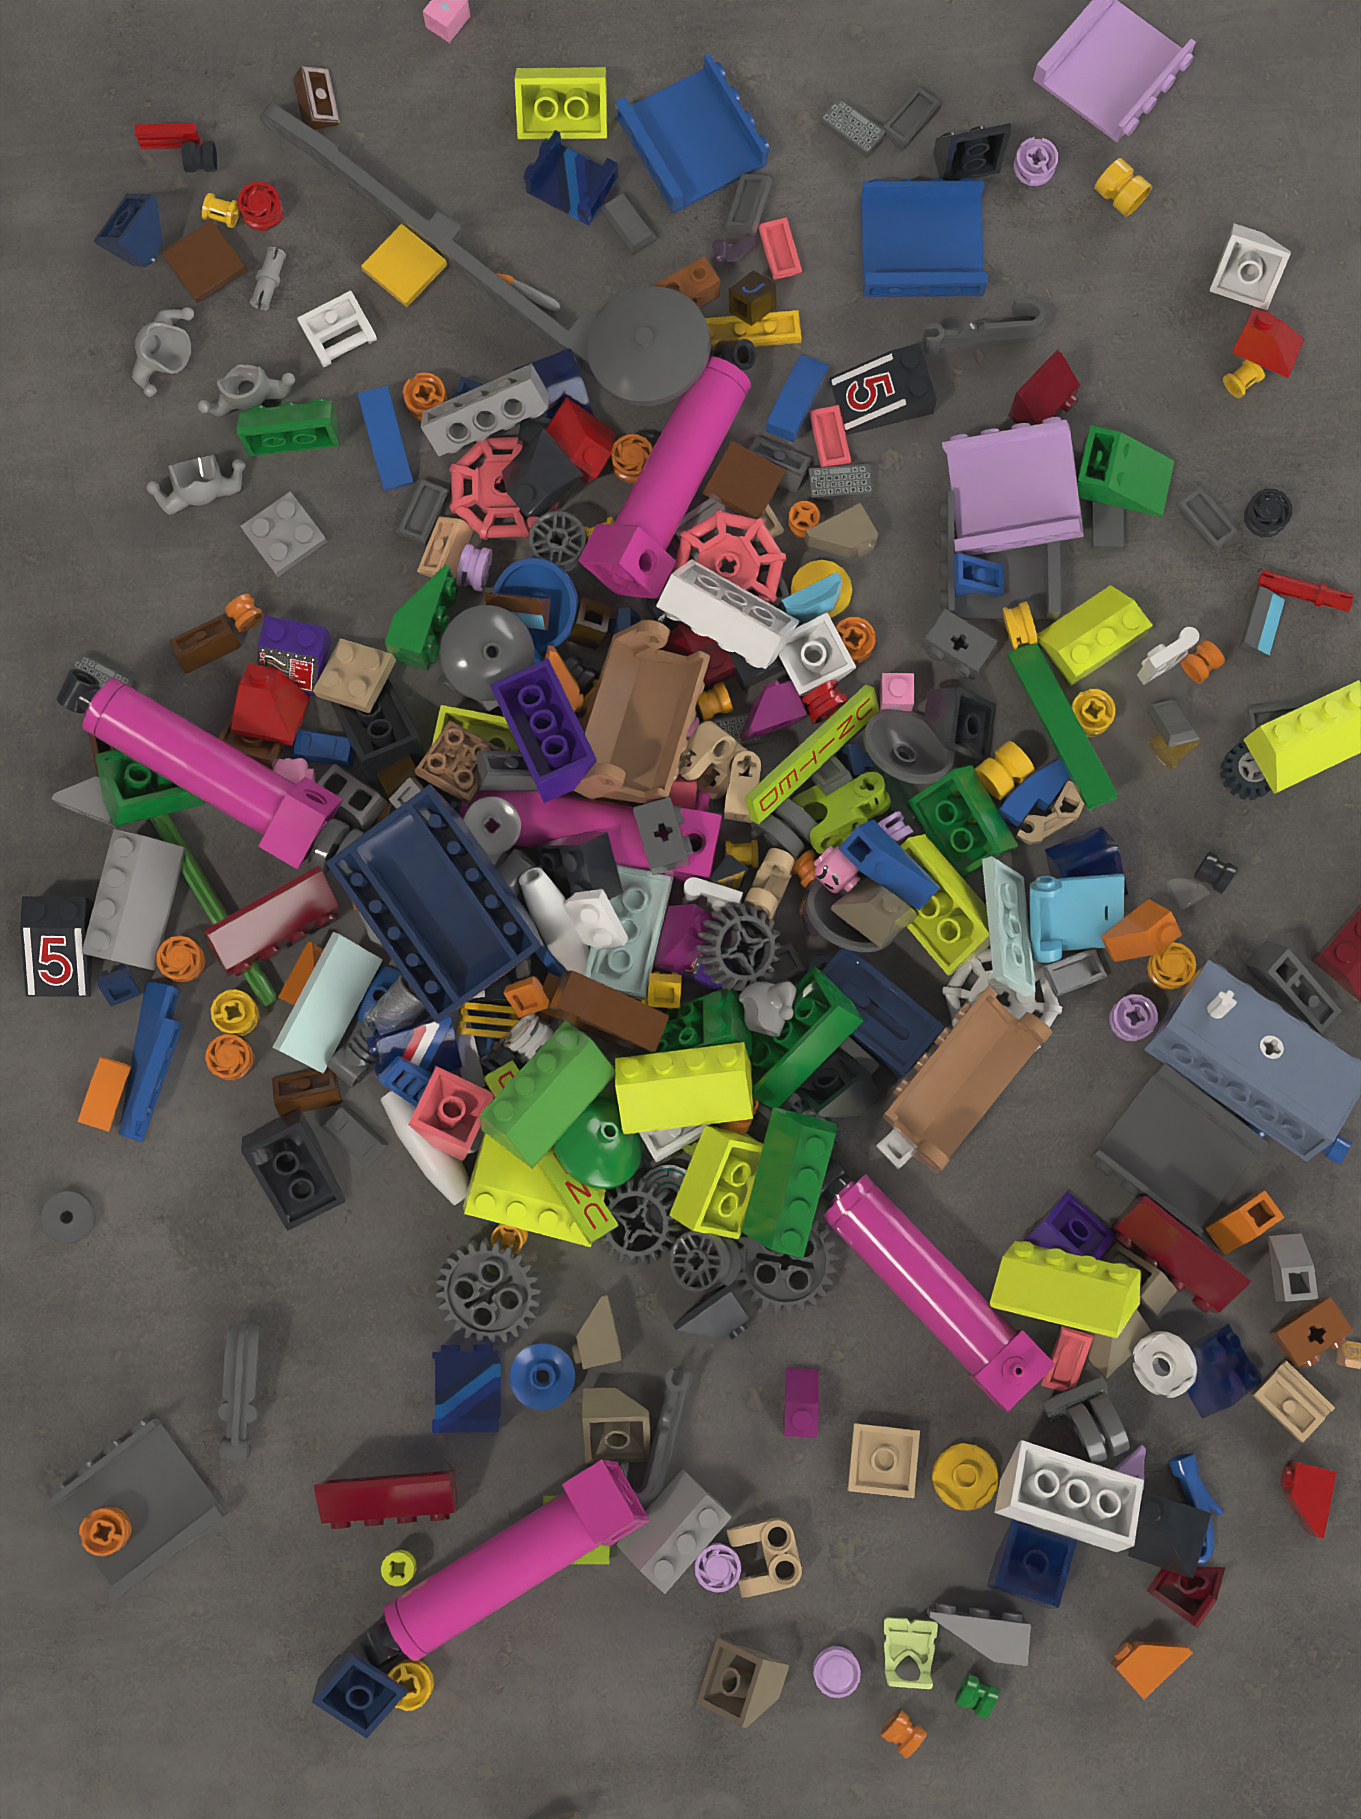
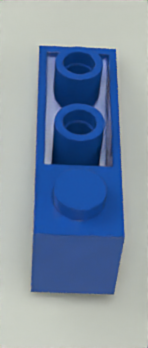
[838,820,940,910]

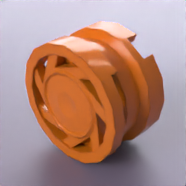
[403,372,448,421]
[611,434,653,483]
[835,617,876,665]
[156,936,206,983]
[205,1034,255,1081]
[79,1506,132,1556]

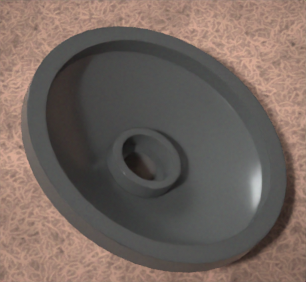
[439,605,534,701]
[863,709,955,784]
[806,880,896,952]

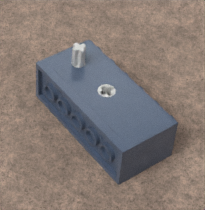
[1144,960,1361,1162]

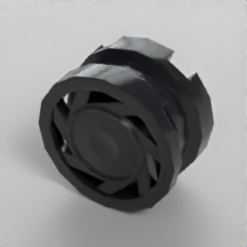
[1244,489,1292,537]
[479,1041,525,1072]

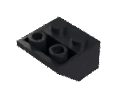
[537,832,624,900]

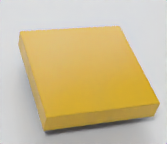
[361,223,447,308]

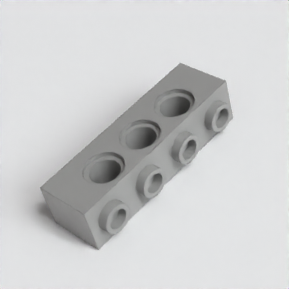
[421,363,549,456]

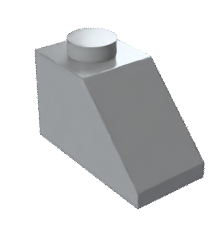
[52,776,118,828]

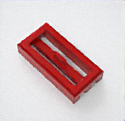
[134,123,201,149]

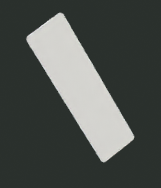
[447,1009,486,1087]

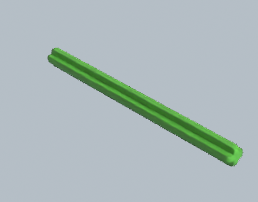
[149,814,278,1007]

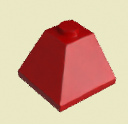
[1232,308,1304,378]
[546,397,616,484]
[231,663,310,746]

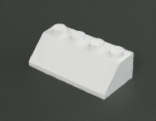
[656,559,799,669]
[994,1440,1144,1552]

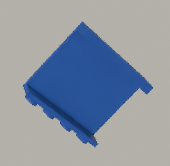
[615,53,770,214]
[861,178,987,297]

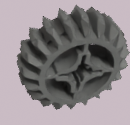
[695,903,782,991]
[599,1177,682,1266]

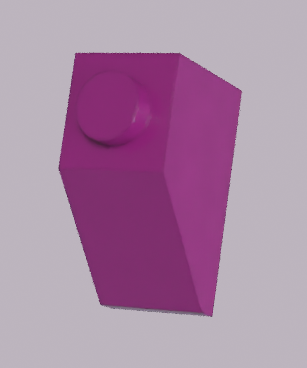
[740,680,807,742]
[653,904,713,975]
[783,1368,819,1438]

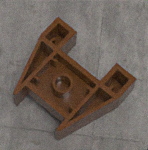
[535,970,669,1052]

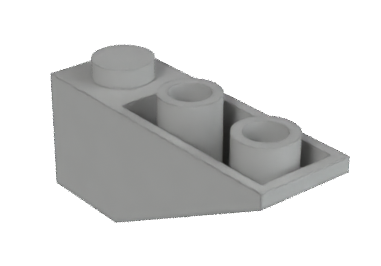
[927,1603,1031,1666]

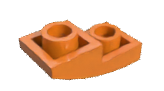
[77,1056,132,1132]

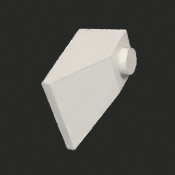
[1210,223,1291,310]

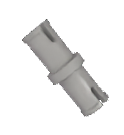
[250,247,286,311]

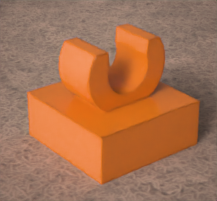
[504,976,549,1018]

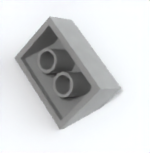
[616,1469,732,1594]

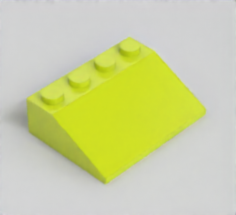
[463,1132,606,1247]

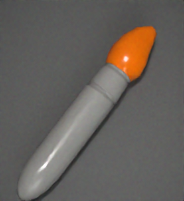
[496,273,560,311]

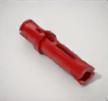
[1256,569,1354,613]

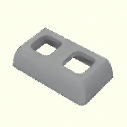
[317,764,389,832]

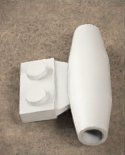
[519,868,628,975]
[380,1091,484,1206]

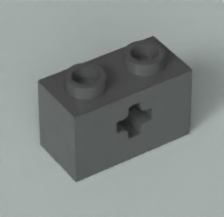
[922,609,998,680]
[633,797,693,875]

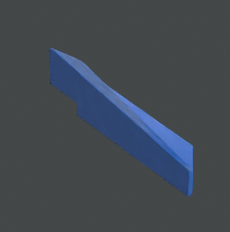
[119,981,183,1142]

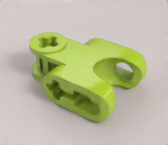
[792,772,891,854]

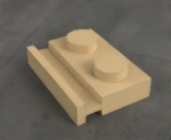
[1251,1360,1335,1443]

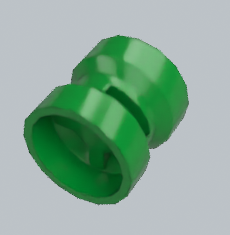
[954,1673,1000,1720]

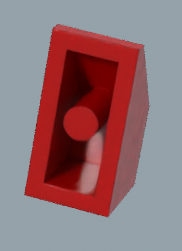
[1280,1460,1337,1539]

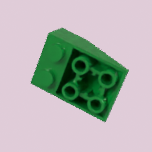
[1076,425,1174,518]
[385,565,458,671]
[649,988,752,1057]

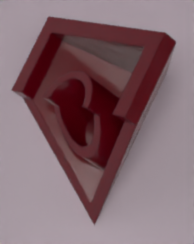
[1146,1567,1225,1628]

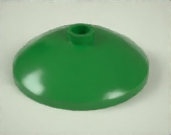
[552,1096,642,1189]

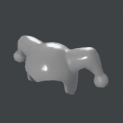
[132,307,194,397]
[198,364,295,417]
[146,455,246,515]
[739,982,796,1037]

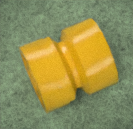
[1094,158,1152,217]
[974,741,1035,800]

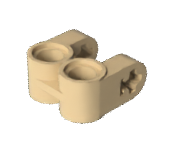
[678,721,751,799]
[724,751,761,823]
[743,848,795,919]
[726,1518,802,1598]

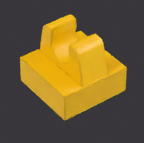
[648,971,682,1009]

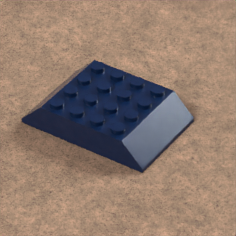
[326,785,543,1024]

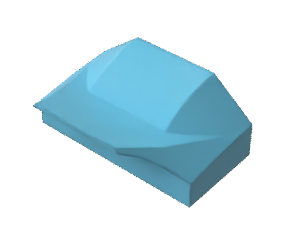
[781,572,842,623]

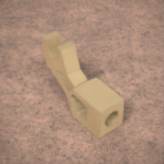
[1016,780,1084,845]

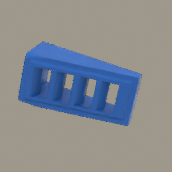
[378,1055,433,1107]

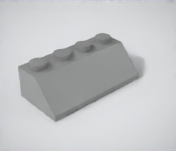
[82,829,186,971]

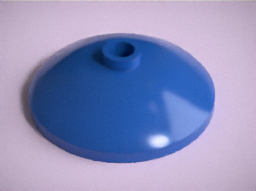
[493,558,579,652]

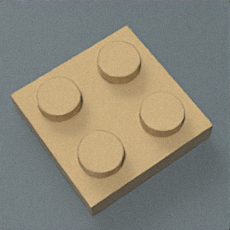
[313,638,396,713]
[847,1423,920,1498]

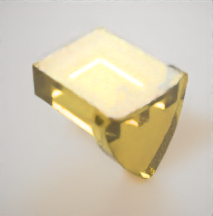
[1148,735,1201,770]

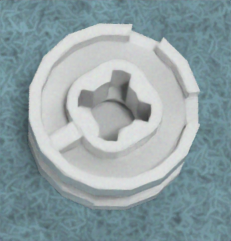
[503,1013,553,1063]

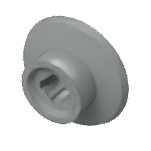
[463,797,521,855]

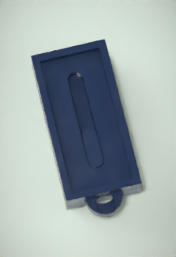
[807,948,945,1080]

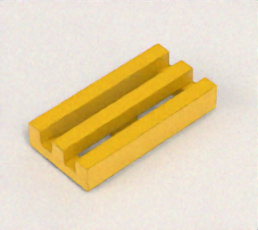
[457,1002,520,1039]

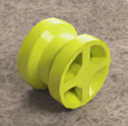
[381,1550,417,1586]

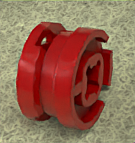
[237,181,284,232]
[801,679,849,725]

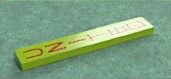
[744,685,879,824]
[484,1060,619,1244]

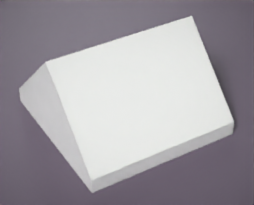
[778,613,856,696]

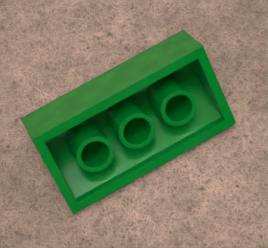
[749,966,864,1109]
[741,1107,837,1258]

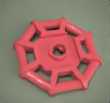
[449,437,559,541]
[670,509,787,603]

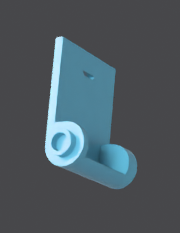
[1030,874,1124,963]

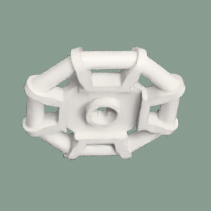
[942,948,1062,1050]

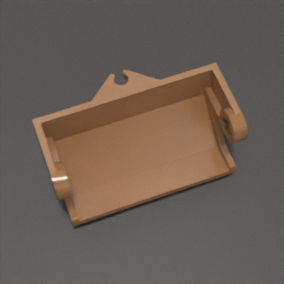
[573,620,710,804]
[882,986,1052,1174]

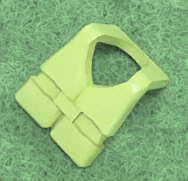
[884,1617,938,1689]

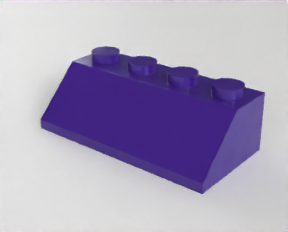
[490,659,597,803]

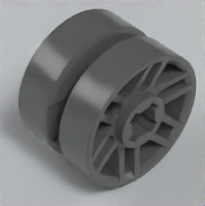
[529,511,587,576]
[751,798,818,860]
[307,818,364,886]
[669,1231,741,1292]
[1065,1393,1130,1464]

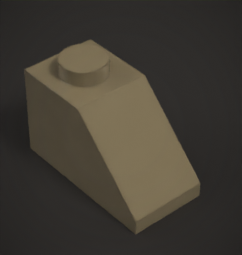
[805,503,878,558]
[1101,1242,1177,1315]
[572,1295,623,1369]

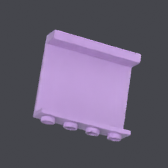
[1033,0,1196,142]
[942,417,1084,556]

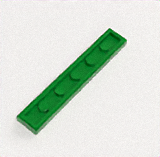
[1007,643,1118,811]

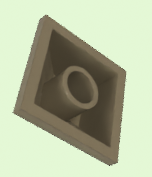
[831,877,917,948]
[1064,1309,1152,1379]
[582,1387,651,1464]
[696,1638,789,1728]

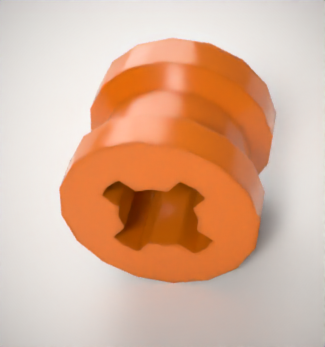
[788,501,820,538]
[225,593,265,632]
[791,849,818,888]

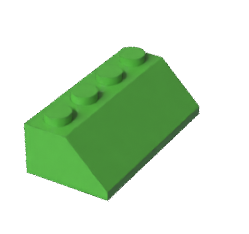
[480,1021,615,1169]

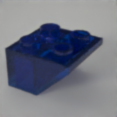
[1187,1323,1262,1418]

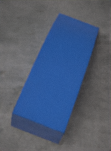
[766,354,829,443]
[357,386,414,491]
[998,759,1070,829]

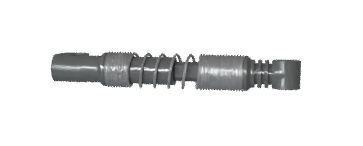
[327,849,543,1088]

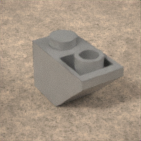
[1268,1233,1318,1302]

